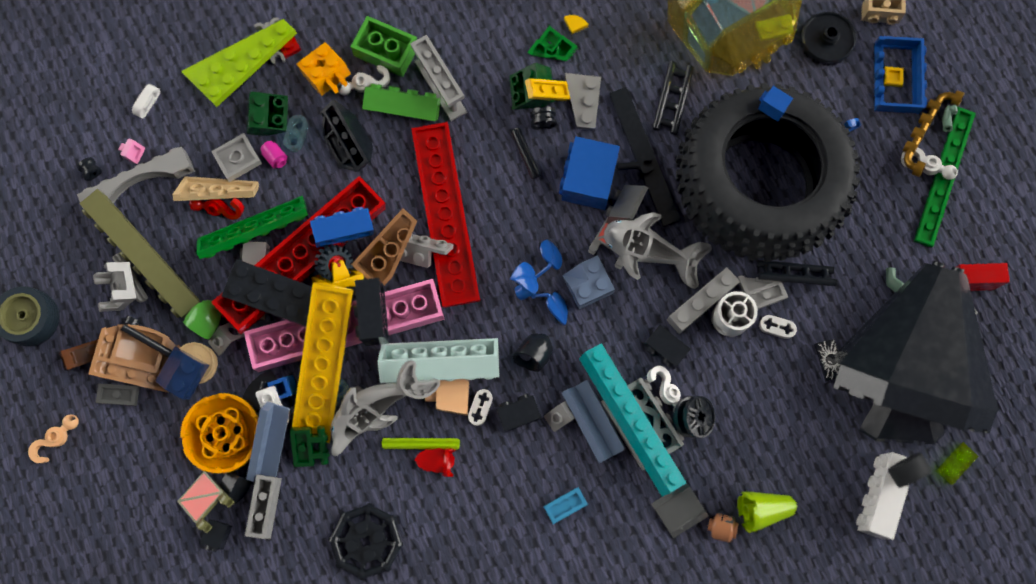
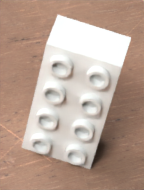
[856,452,909,540]

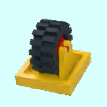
[311,244,364,288]

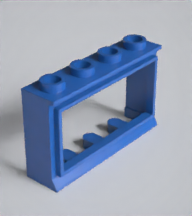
[874,36,927,114]

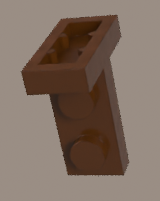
[59,339,98,370]

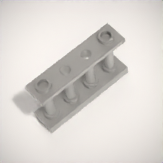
[410,35,467,121]

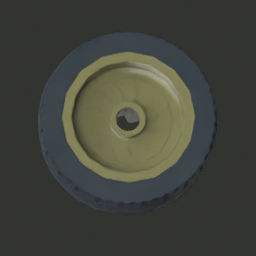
[0,286,60,346]

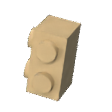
[862,0,906,25]

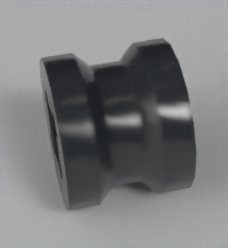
[77,157,102,181]

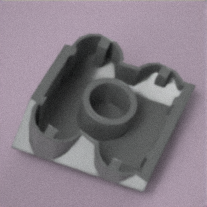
[651,483,708,538]

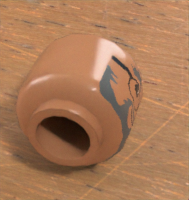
[708,513,739,542]

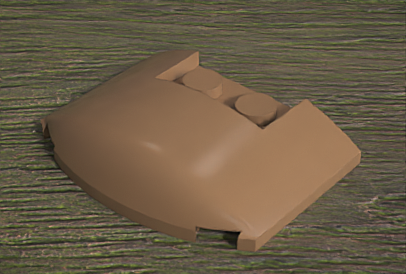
[88,324,180,393]

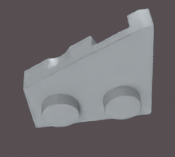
[738,276,788,310]

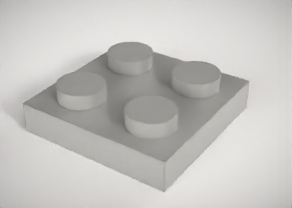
[211,133,262,182]

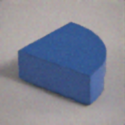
[844,118,862,131]

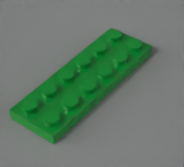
[196,196,308,259]

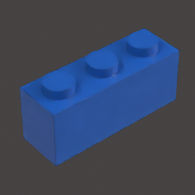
[310,207,374,248]

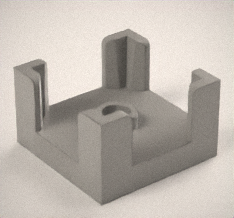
[93,262,136,312]

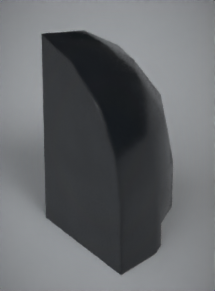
[220,471,252,506]

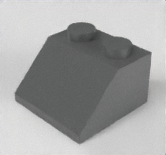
[606,185,648,224]

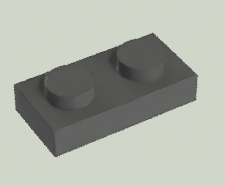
[96,383,140,406]

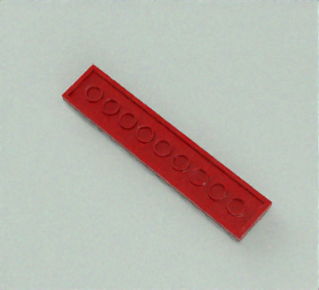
[411,122,480,308]

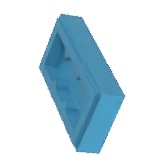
[543,487,588,524]

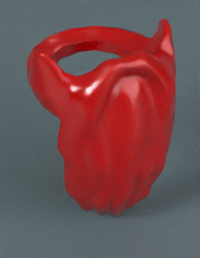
[415,448,456,477]

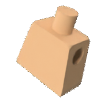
[425,379,469,416]

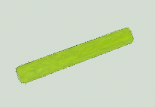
[382,438,460,449]

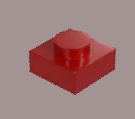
[280,37,301,58]

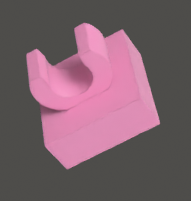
[118,138,145,164]

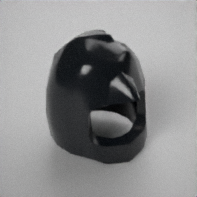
[513,333,553,372]

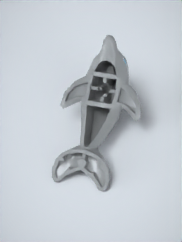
[603,212,712,289]
[330,360,440,456]

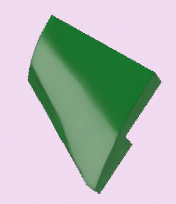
[527,26,578,61]

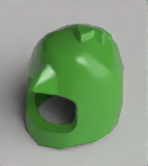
[183,300,222,340]

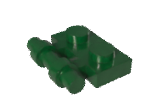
[290,426,330,467]

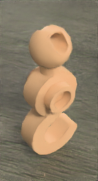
[28,414,79,463]

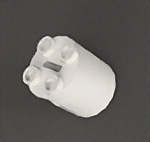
[711,291,757,337]

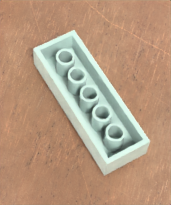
[378,338,499,383]

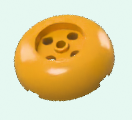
[180,393,258,473]

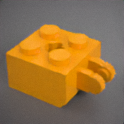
[296,42,351,96]

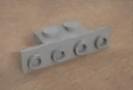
[400,233,453,268]

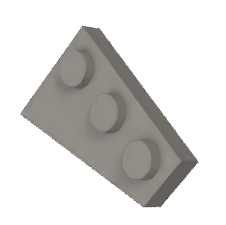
[565,73,601,131]

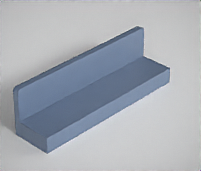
[562,380,625,463]
[246,401,290,482]

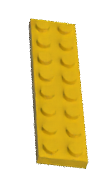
[292,283,354,443]

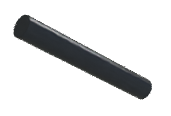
[121,324,172,357]

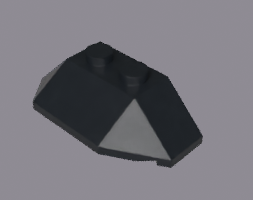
[321,100,373,172]

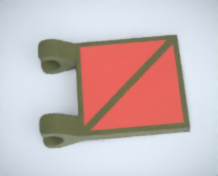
[177,471,234,533]

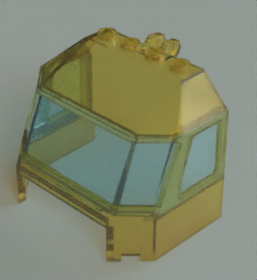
[667,0,802,76]

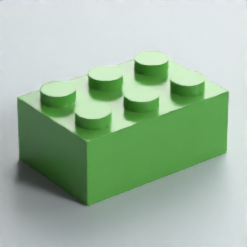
[351,16,417,77]

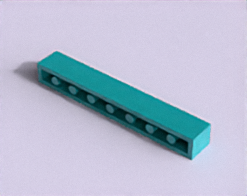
[579,343,686,497]

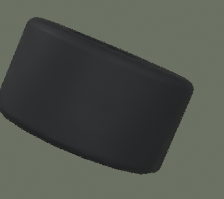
[888,453,932,488]

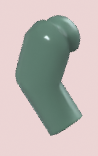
[942,105,958,132]

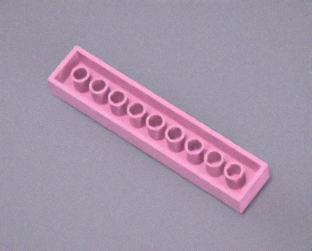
[244,279,445,372]

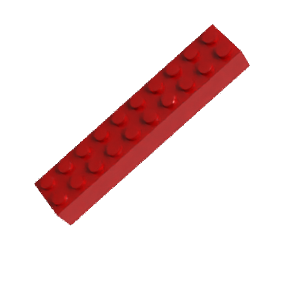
[211,176,385,335]

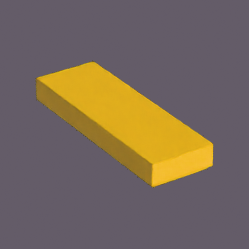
[525,78,570,101]

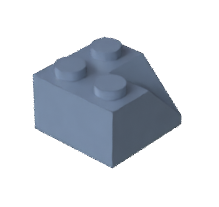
[562,255,615,309]

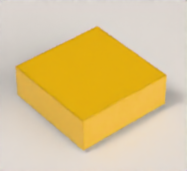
[884,66,904,87]

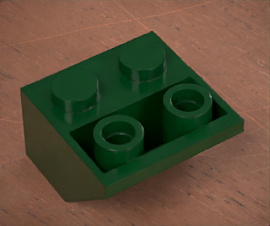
[510,62,554,110]
[247,91,288,136]

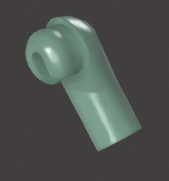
[886,267,905,292]

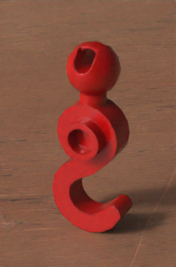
[189,198,244,220]

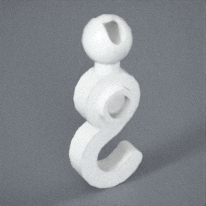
[337,65,390,95]
[901,148,958,180]
[647,366,681,409]

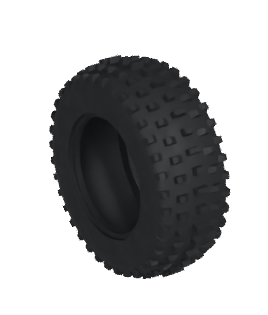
[676,83,860,262]

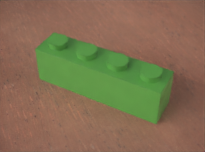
[362,83,441,121]

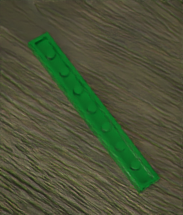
[913,107,976,248]

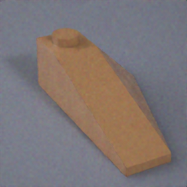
[351,208,417,286]

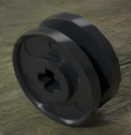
[673,396,715,438]

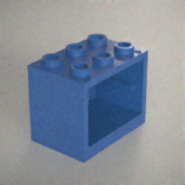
[559,136,620,210]

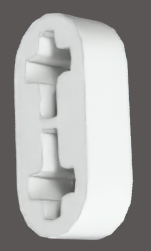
[132,84,160,118]
[759,315,797,339]
[468,389,493,426]

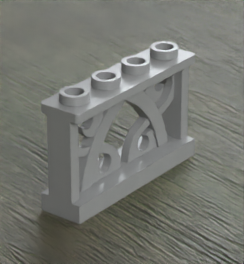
[601,377,684,470]

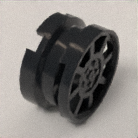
[530,106,557,130]

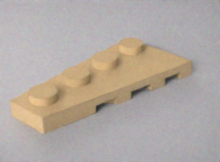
[172,176,259,201]

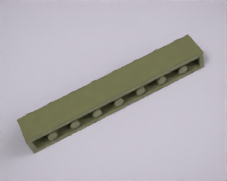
[79,188,201,319]

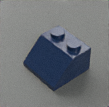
[155,346,209,400]

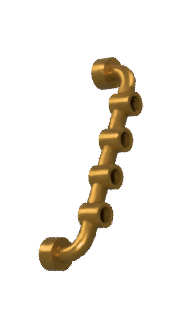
[903,90,964,177]

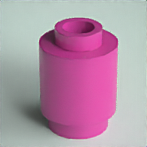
[260,141,287,168]

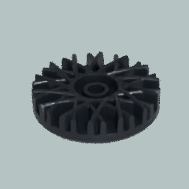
[800,11,857,66]

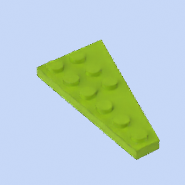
[181,19,297,107]

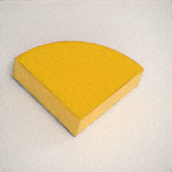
[564,15,588,34]

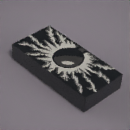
[814,339,840,381]

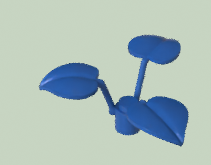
[510,240,568,326]

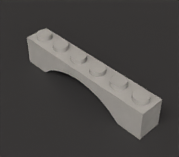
[77,147,195,219]

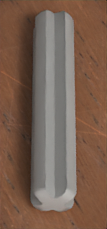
[112,253,148,303]

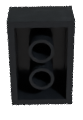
[352,278,389,346]

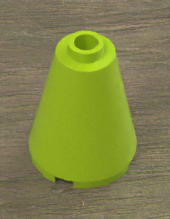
[737,491,797,533]

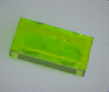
[936,442,979,485]

